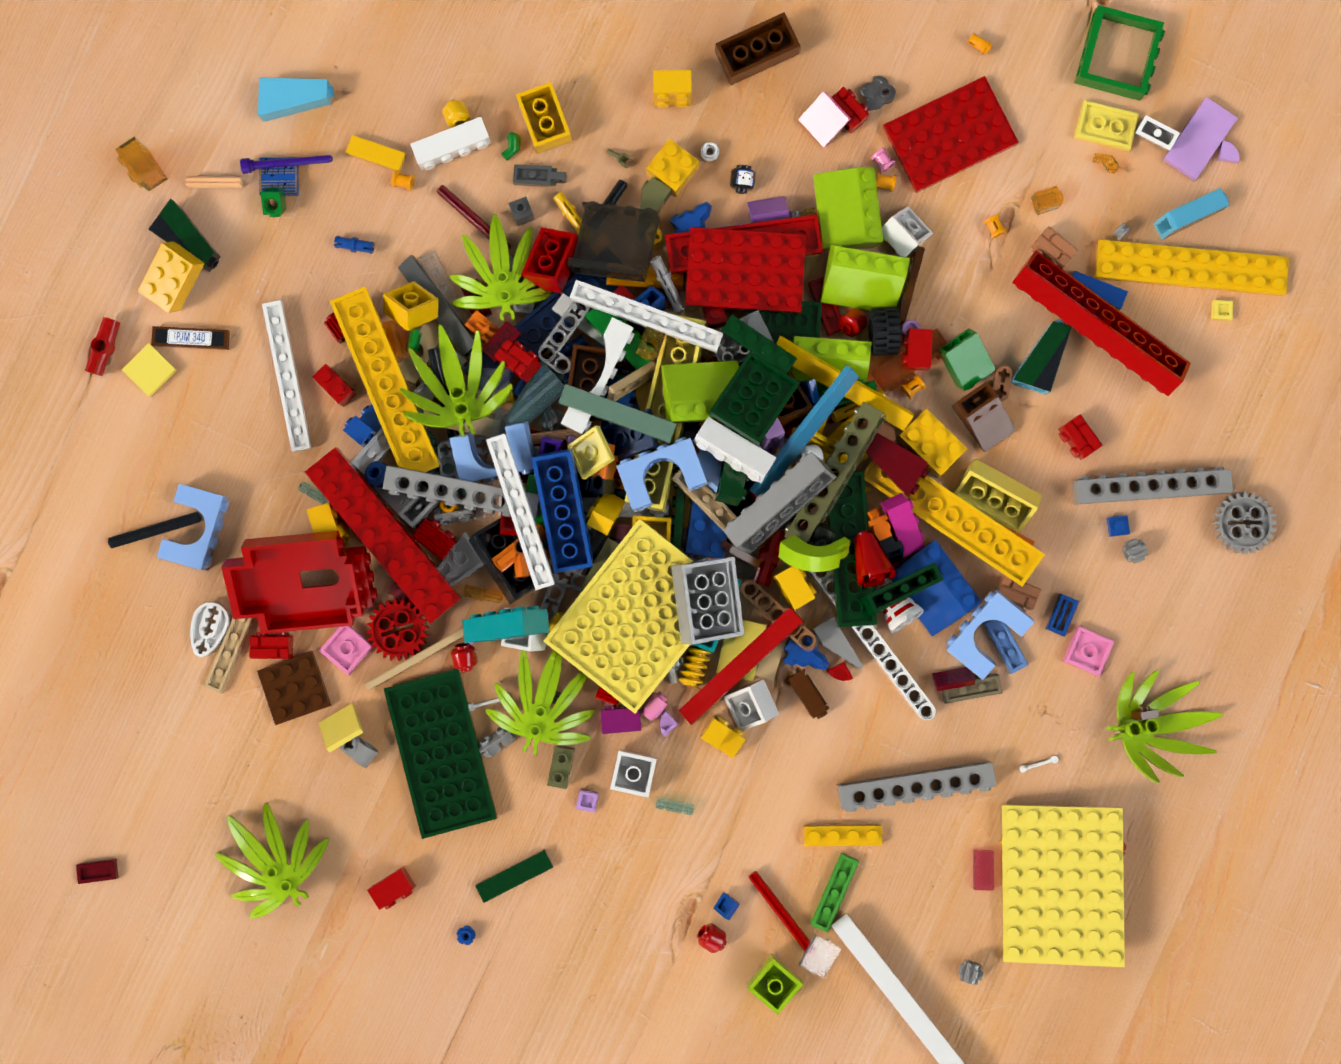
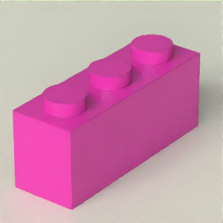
[880,493,925,557]

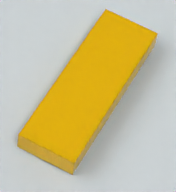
[346,135,406,172]

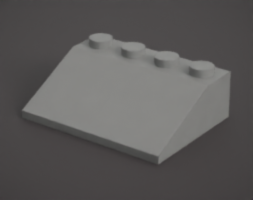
[671,557,744,645]

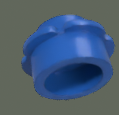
[457,926,476,945]

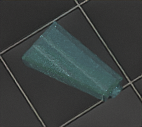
[503,361,565,429]

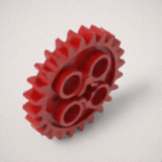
[366,598,430,661]

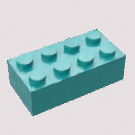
[462,606,549,643]

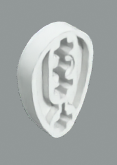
[190,603,231,657]

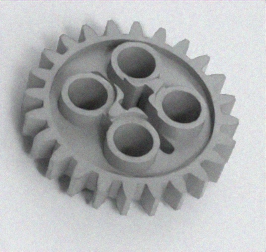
[1212,492,1277,554]

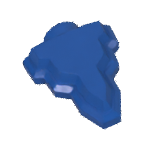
[669,202,712,234]
[783,637,829,670]

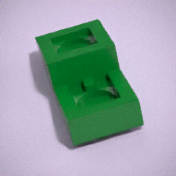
[405,329,422,352]

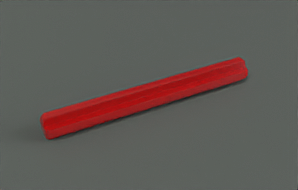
[749,871,814,953]

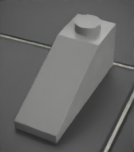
[812,617,863,669]

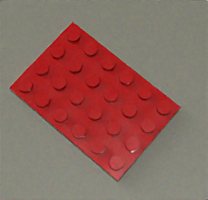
[883,76,1019,193]
[685,227,806,313]

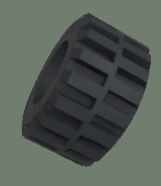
[868,306,901,356]

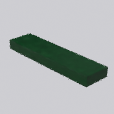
[475,849,554,903]

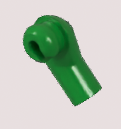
[501,132,520,161]

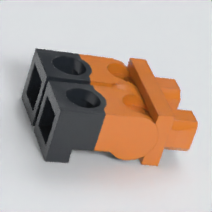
[576,443,618,495]
[867,508,904,564]

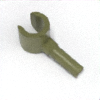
[607,149,633,168]

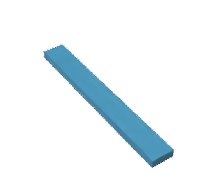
[749,366,859,497]

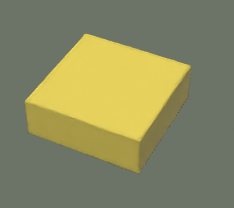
[1211,300,1233,321]

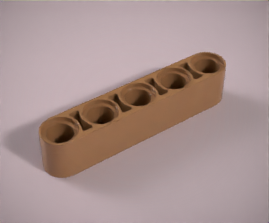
[741,580,817,651]

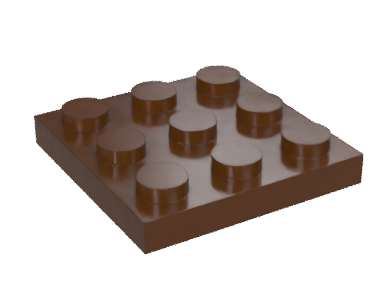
[257,651,332,725]

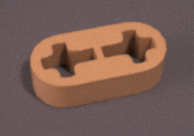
[991,366,1013,402]

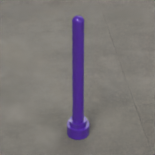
[240,155,333,174]

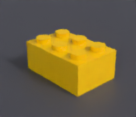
[515,82,572,154]
[138,241,205,313]
[896,408,968,478]

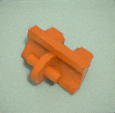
[464,310,500,343]

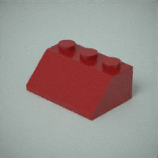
[521,227,581,294]

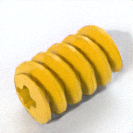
[678,647,712,689]

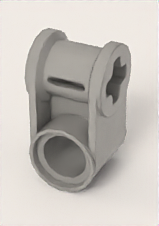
[340,736,378,768]

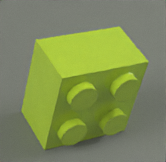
[747,954,803,1015]

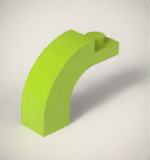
[778,535,850,572]

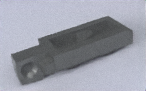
[513,164,567,187]

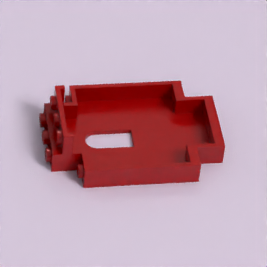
[221,531,378,634]

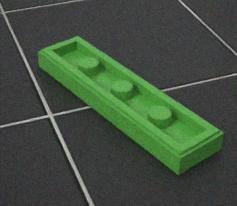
[810,852,859,933]

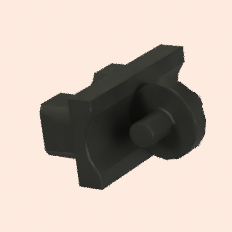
[811,523,836,546]

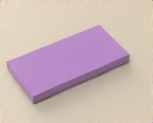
[1163,97,1238,181]

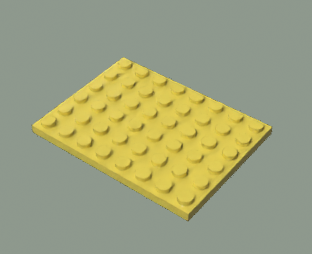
[543,519,694,714]
[1002,804,1125,967]

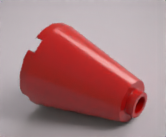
[854,531,896,588]

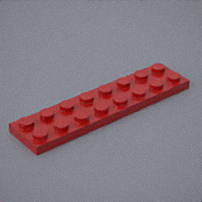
[665,214,823,274]

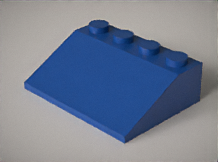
[888,540,982,636]

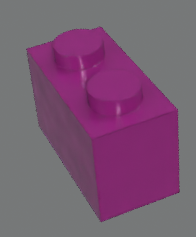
[600,705,642,734]

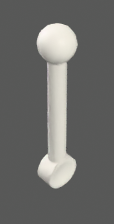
[469,698,501,711]
[1019,756,1058,773]

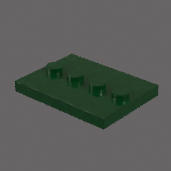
[744,301,822,344]
[708,351,800,446]

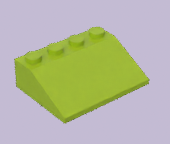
[813,167,883,250]
[820,245,910,311]
[790,336,872,397]
[661,361,739,423]

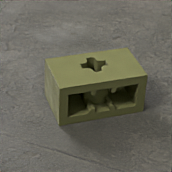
[547,745,575,789]

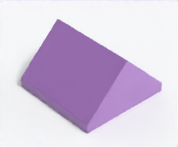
[747,196,789,223]

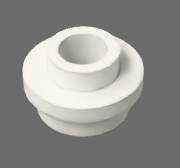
[701,142,719,161]

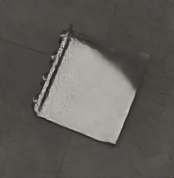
[567,201,660,282]

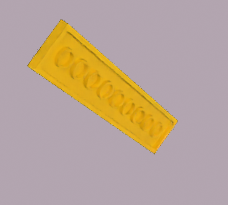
[1094,240,1289,296]
[330,286,441,481]
[864,461,1045,587]

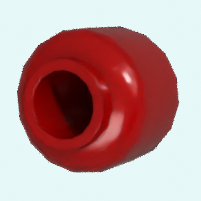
[839,308,867,337]
[451,642,478,672]
[697,923,727,953]

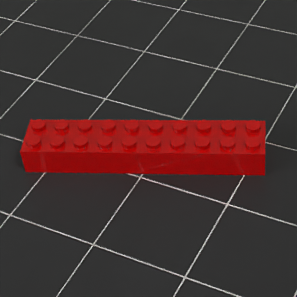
[1012,250,1191,396]
[305,447,461,623]

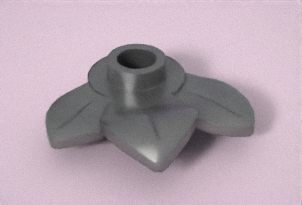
[859,76,896,111]

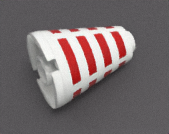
[874,579,924,633]

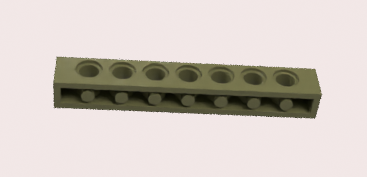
[784,402,887,545]

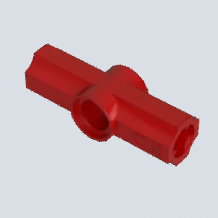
[85,317,121,376]
[753,530,785,587]

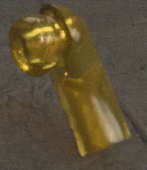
[1093,153,1119,174]

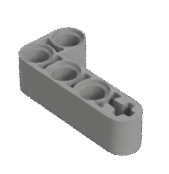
[538,301,590,374]

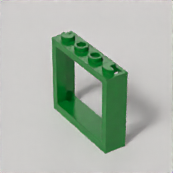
[1074,5,1165,101]

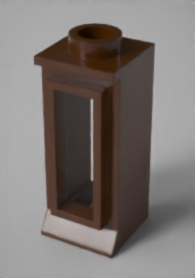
[787,668,829,719]

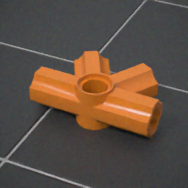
[492,523,550,578]

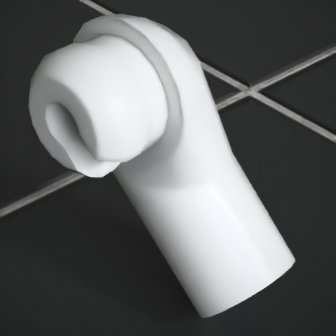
[667,657,684,684]

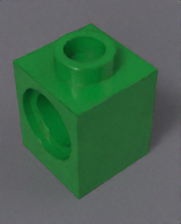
[260,187,286,218]

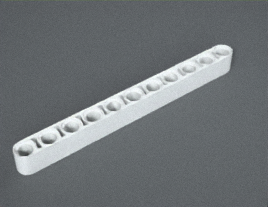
[808,570,936,720]
[831,913,965,1064]

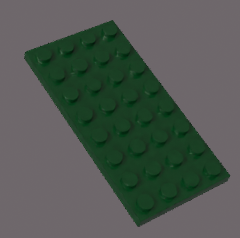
[384,669,498,839]

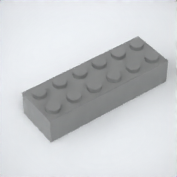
[723,452,837,554]

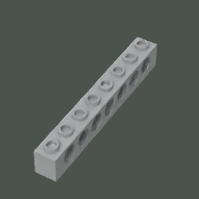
[383,466,541,518]
[1072,467,1233,505]
[837,761,996,812]

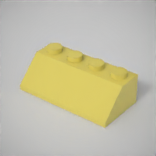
[954,458,1042,533]

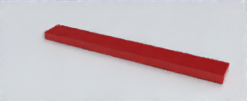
[678,607,804,725]

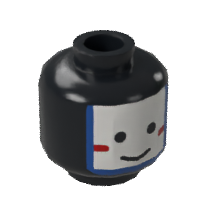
[730,165,755,194]

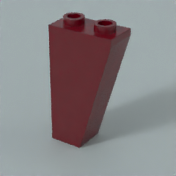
[865,433,930,498]

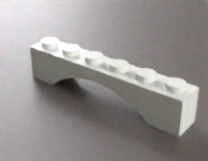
[561,317,635,434]

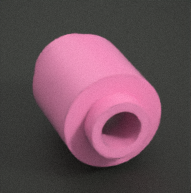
[640,692,668,721]

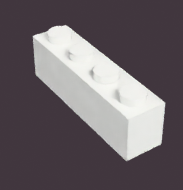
[410,117,491,170]
[694,417,776,483]

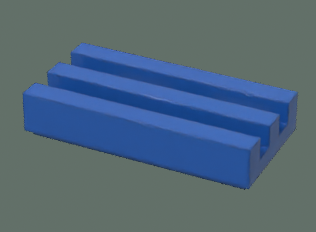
[1045,594,1079,637]

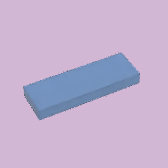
[983,620,1028,674]

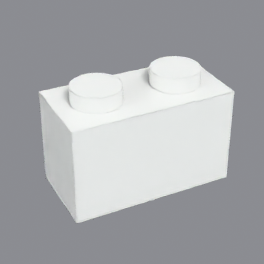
[1135,115,1180,151]

